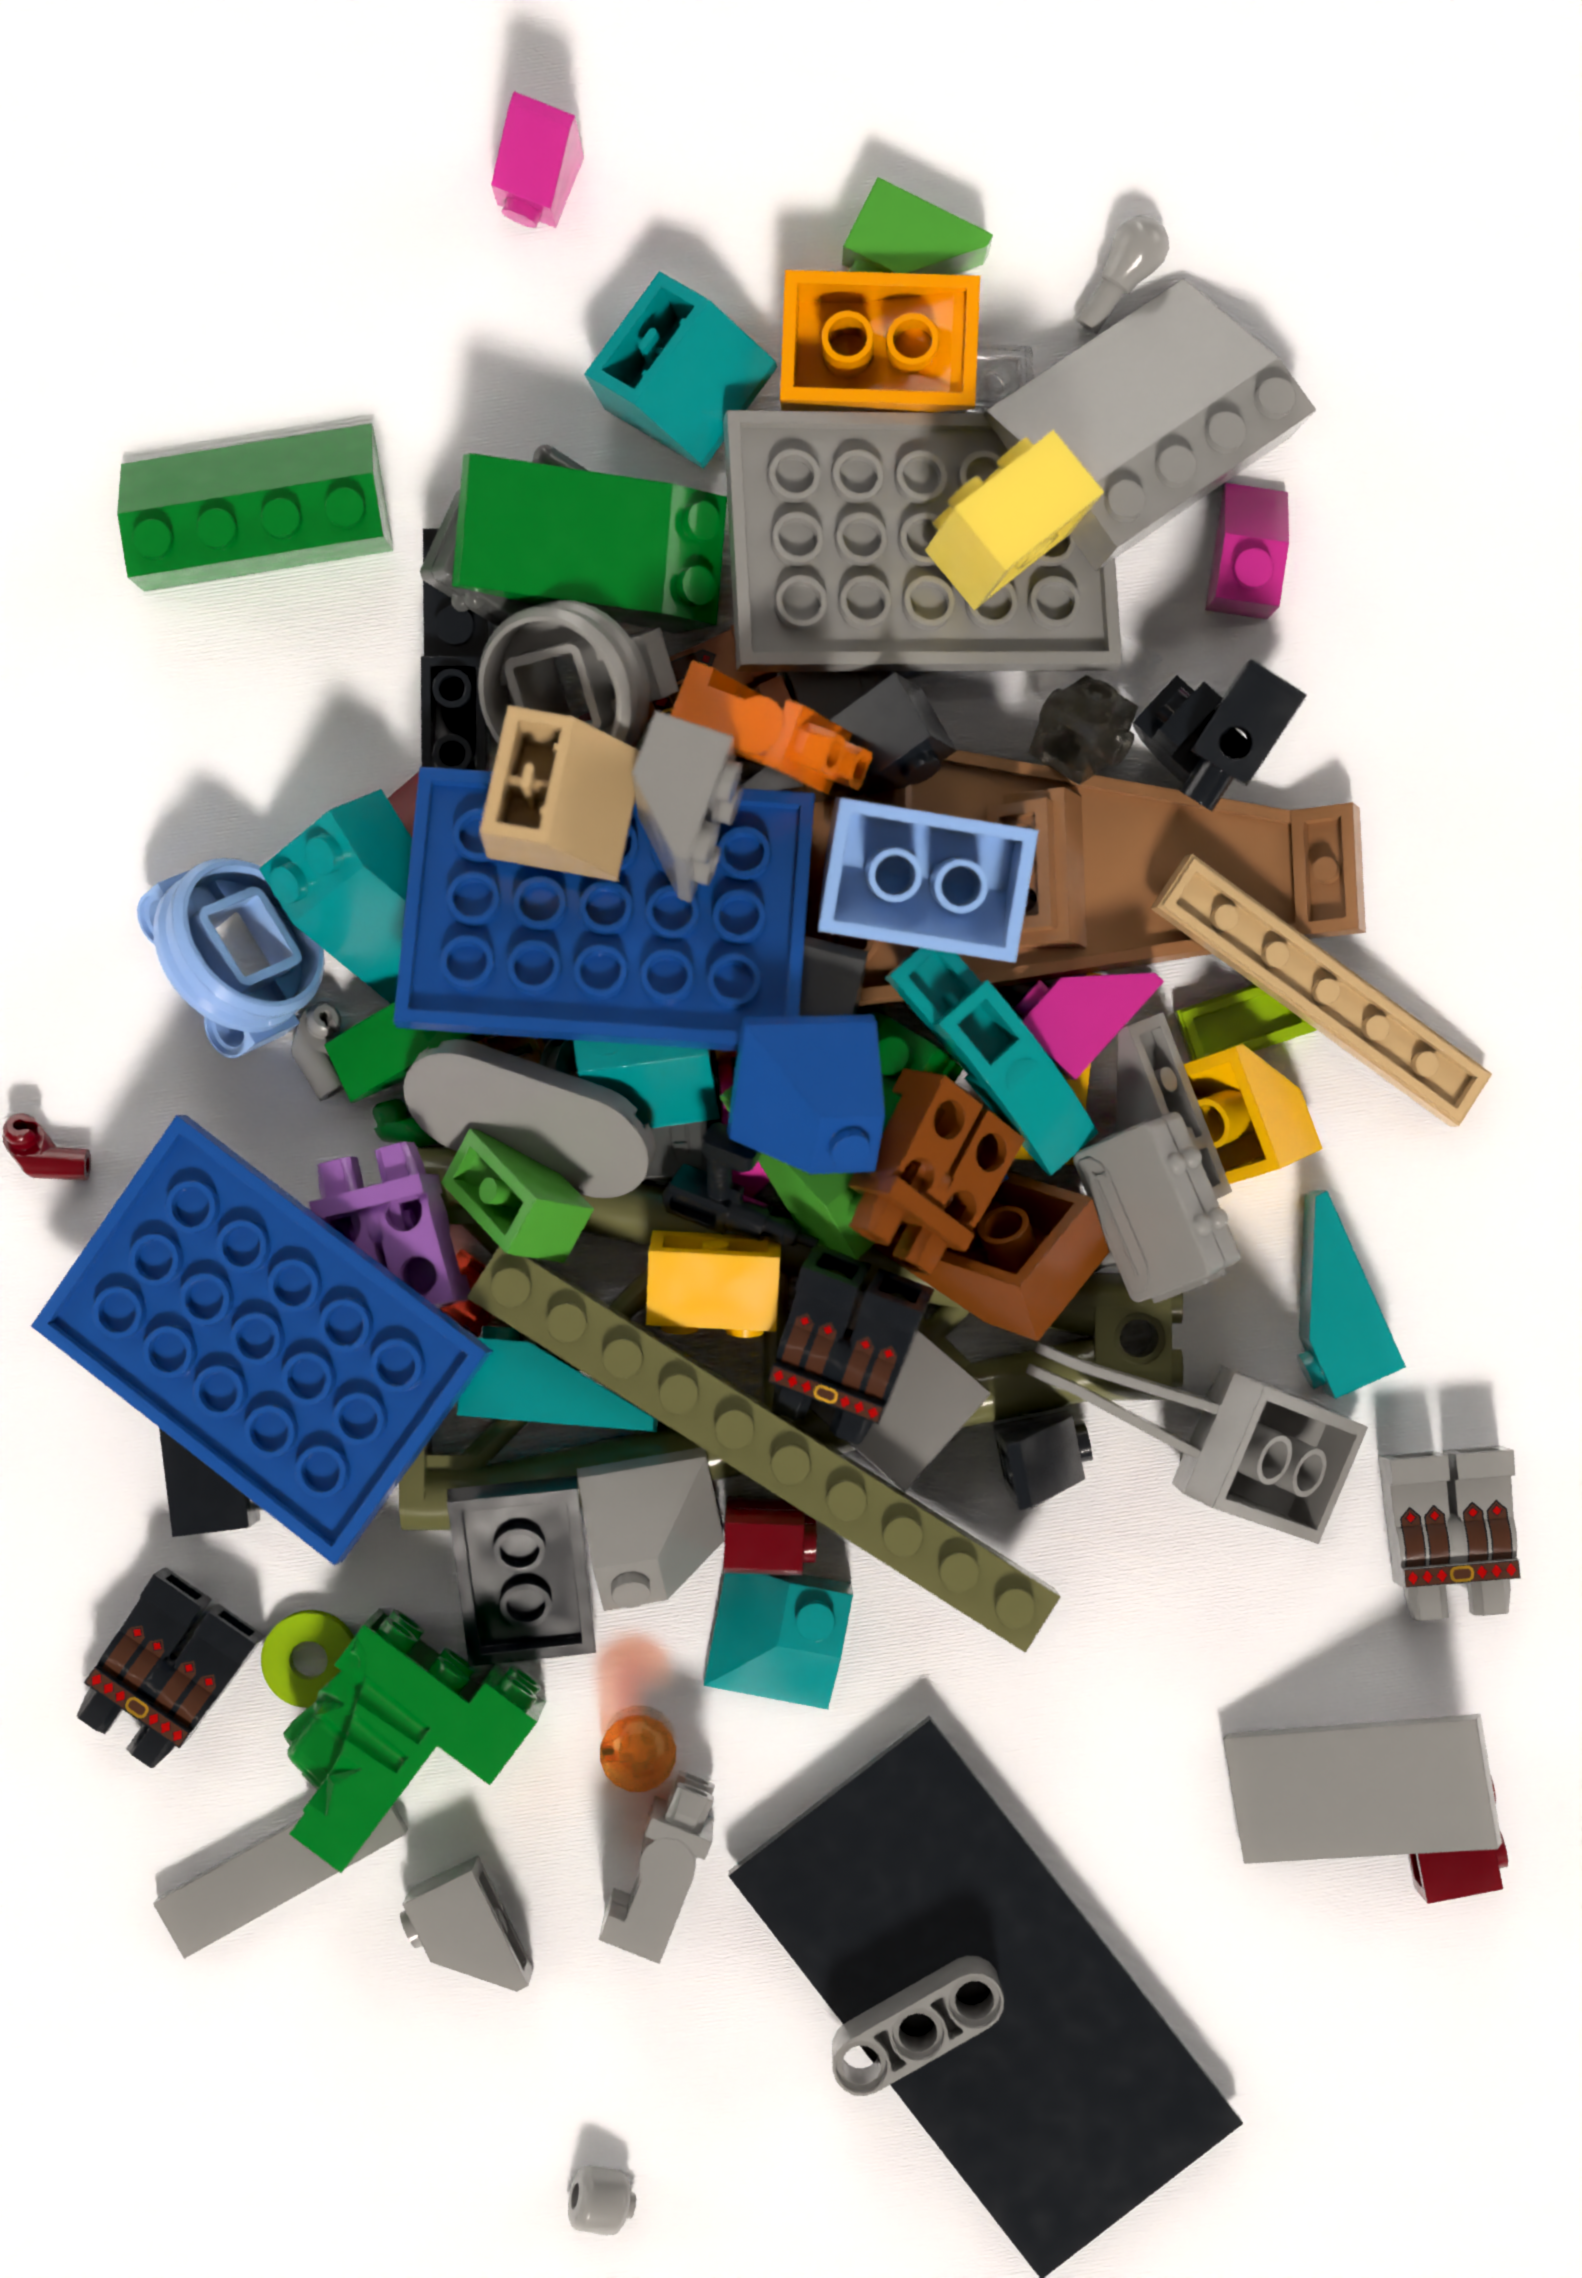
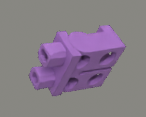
[309,1141,470,1308]

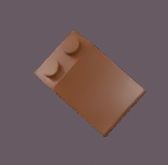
[872,1171,1109,1341]

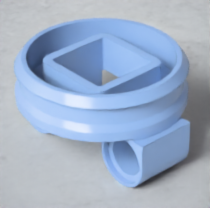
[137,858,325,1058]

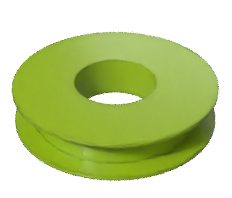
[261,1610,354,1708]

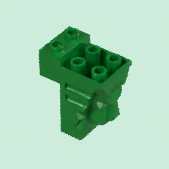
[283,1608,546,1874]

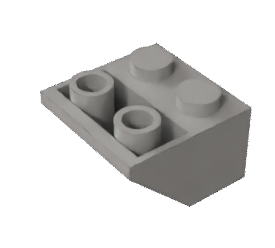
[632,711,743,903]

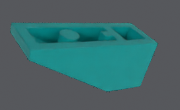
[1297,1190,1406,1399]
[457,1326,658,1432]

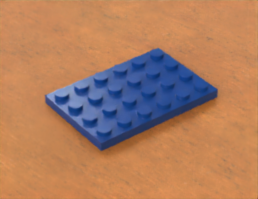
[393,767,815,1051]
[31,1115,493,1565]

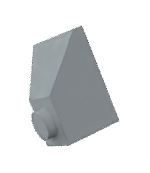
[577,1447,724,1611]

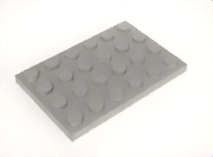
[723,410,1122,672]

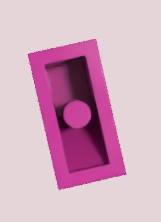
[491,91,584,228]
[1205,483,1289,620]
[1014,973,1164,1080]

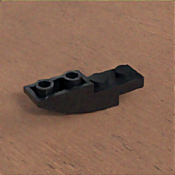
[421,528,492,771]

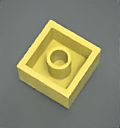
[925,430,1104,610]

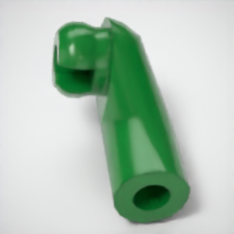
[372,1099,439,1147]

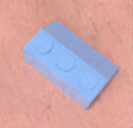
[817,797,1039,963]

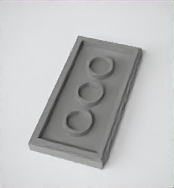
[1223,1714,1502,1864]

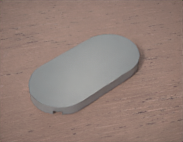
[403,1039,656,1198]

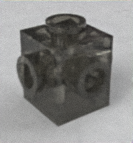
[1028,675,1139,785]

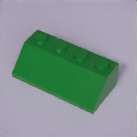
[117,423,394,591]

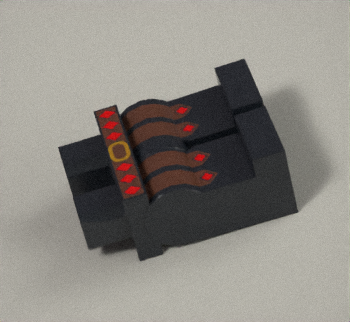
[768,1243,935,1444]
[76,1567,265,1768]

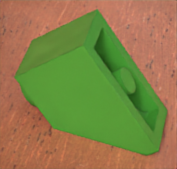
[842,177,993,275]
[441,1128,594,1263]

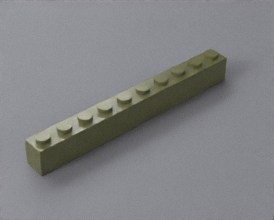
[467,1246,1061,1653]

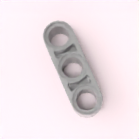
[832,1955,1004,2096]

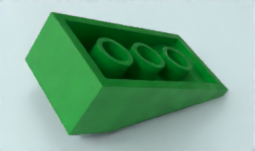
[452,453,727,634]

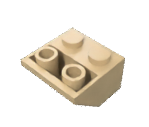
[480,705,640,882]

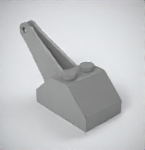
[1025,1342,1368,1544]

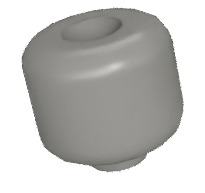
[568,2165,636,2235]

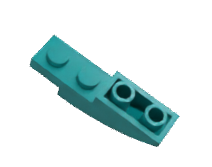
[884,947,1098,1176]

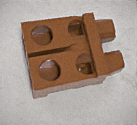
[848,1068,1025,1275]

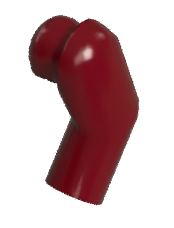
[3,1113,91,1180]

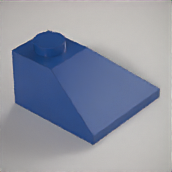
[727,1015,885,1174]

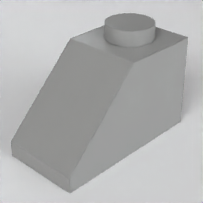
[400,1855,534,1992]

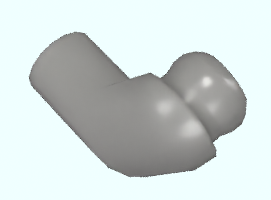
[291,1002,344,1101]

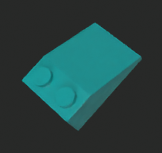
[259,789,412,1004]

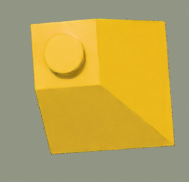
[1183,1044,1323,1184]

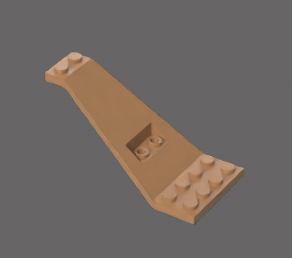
[805,750,1366,1006]

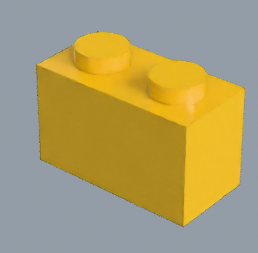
[646,1230,781,1338]

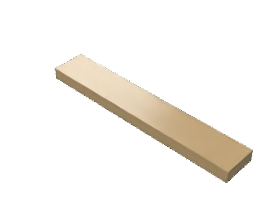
[1150,854,1492,1127]

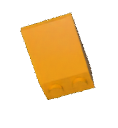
[780,270,980,413]

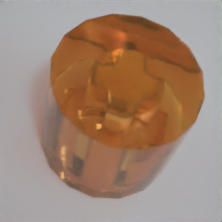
[600,1706,677,1792]

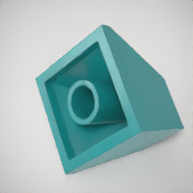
[704,1573,853,1709]

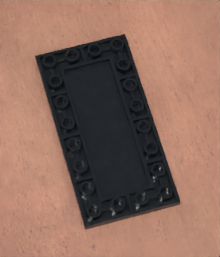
[728,1715,1243,2278]

